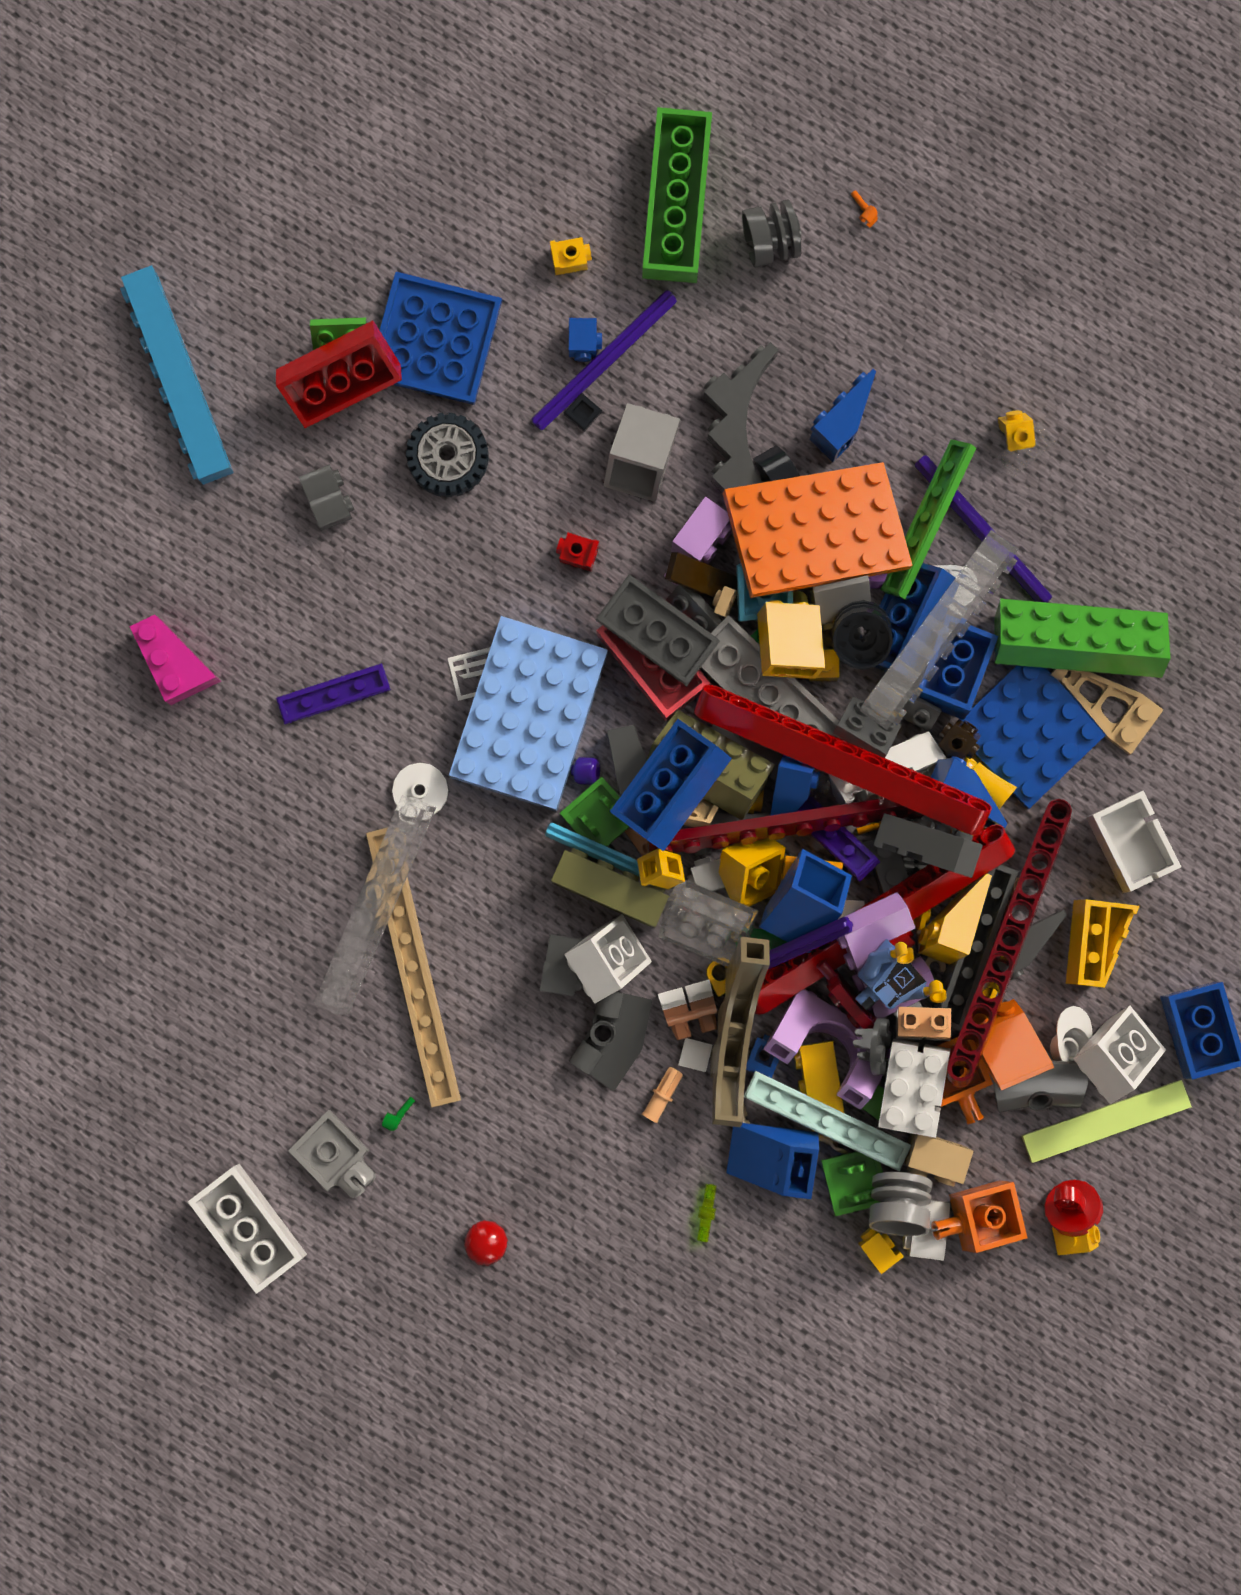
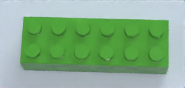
[642,107,712,283]
[994,599,1171,678]

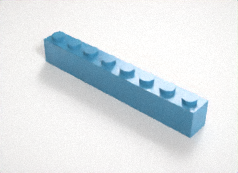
[120,265,234,485]

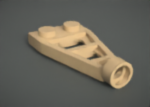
[1051,669,1163,755]

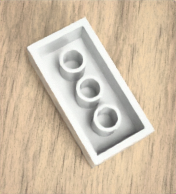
[188,1164,307,1294]

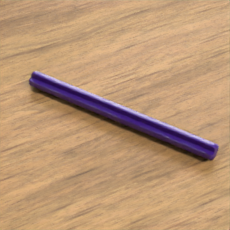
[531,290,677,430]
[915,455,1052,603]

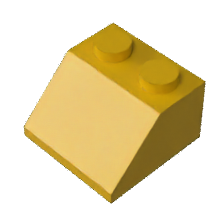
[718,838,786,912]

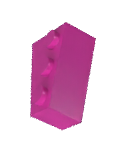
[129,615,221,705]

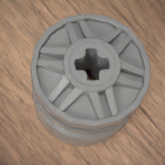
[869,1172,932,1236]

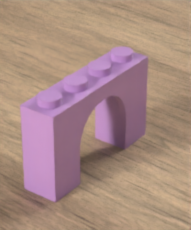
[837,892,934,1018]
[763,989,891,1110]

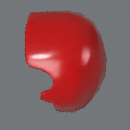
[464,1220,508,1266]

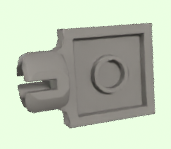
[288,1110,376,1198]

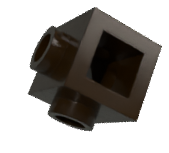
[938,719,981,759]

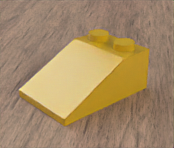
[918,874,992,965]

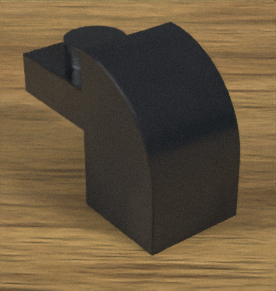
[753,445,800,482]

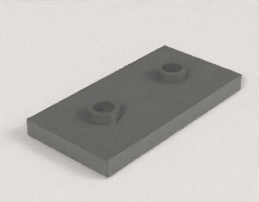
[595,574,720,687]

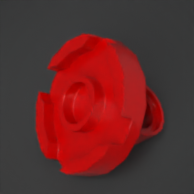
[1044,1179,1103,1237]

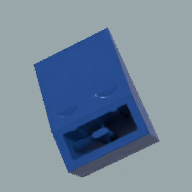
[810,369,876,462]
[726,1123,819,1199]

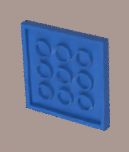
[380,272,502,405]
[960,666,1106,809]

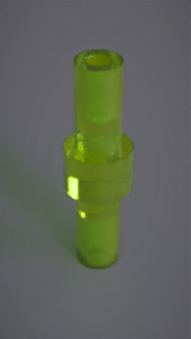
[697,1183,717,1242]

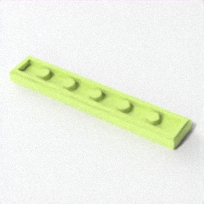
[1021,1080,1192,1163]

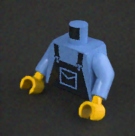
[855,939,947,1011]

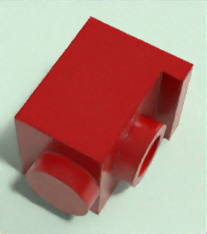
[556,532,600,572]

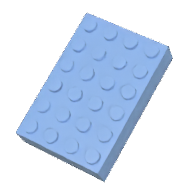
[449,616,608,812]

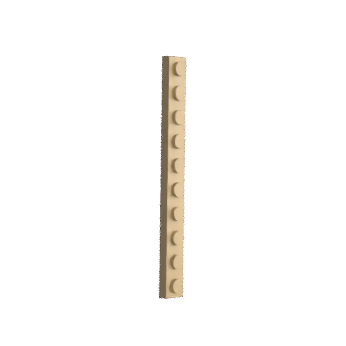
[366,826,461,1107]

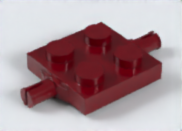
[816,959,877,1029]

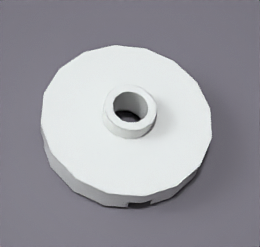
[392,763,449,819]

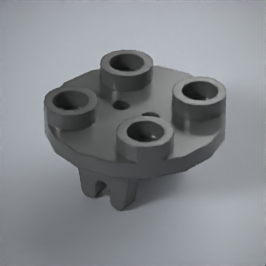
[853,1017,893,1076]

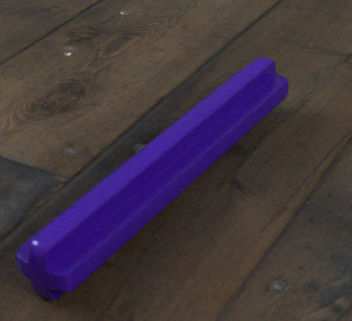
[768,916,854,969]

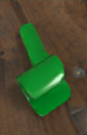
[382,1097,415,1131]

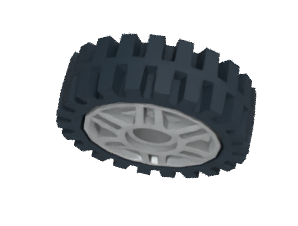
[406,413,489,497]

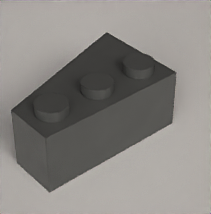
[873,813,983,878]

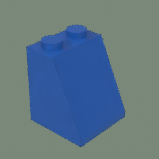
[760,849,852,953]

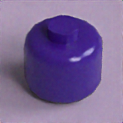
[571,757,600,785]

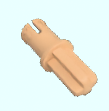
[642,1067,683,1123]

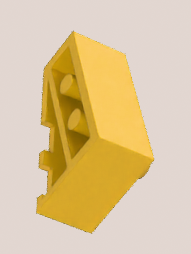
[1065,899,1139,988]

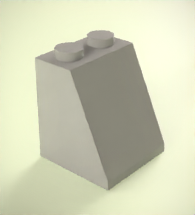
[603,403,680,502]

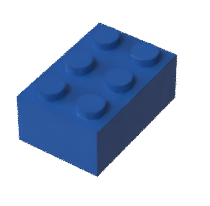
[913,616,998,720]
[1160,982,1241,1080]

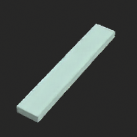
[744,1071,911,1171]

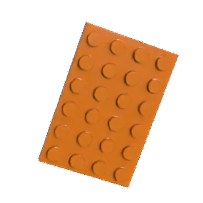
[723,462,913,598]

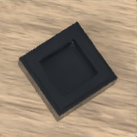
[564,393,602,432]

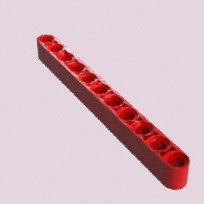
[694,685,992,836]
[755,824,1015,1015]

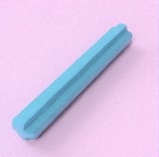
[545,823,640,877]

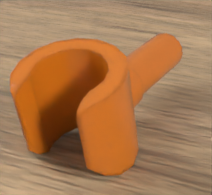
[851,190,878,228]

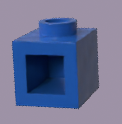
[569,318,602,362]

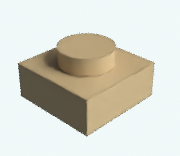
[712,586,737,617]

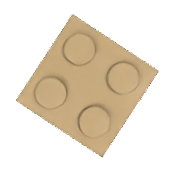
[904,1133,973,1187]

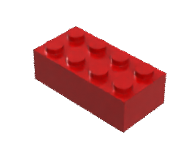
[276,320,402,428]

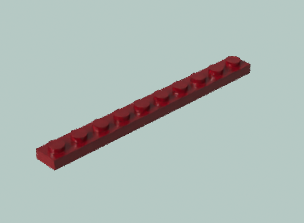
[647,798,923,853]

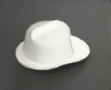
[1050,1006,1093,1062]

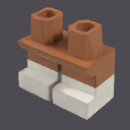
[657,980,717,1040]

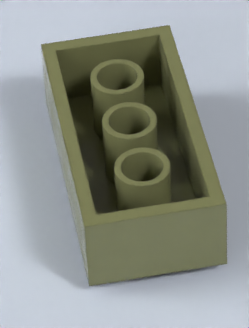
[645,710,775,820]
[551,848,669,929]

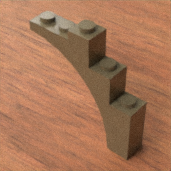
[710,937,770,1127]

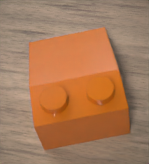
[973,999,1054,1091]

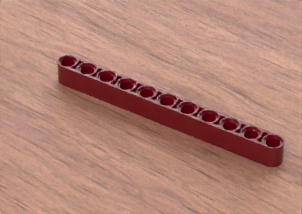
[947,799,1072,1088]

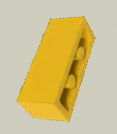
[794,1041,844,1131]

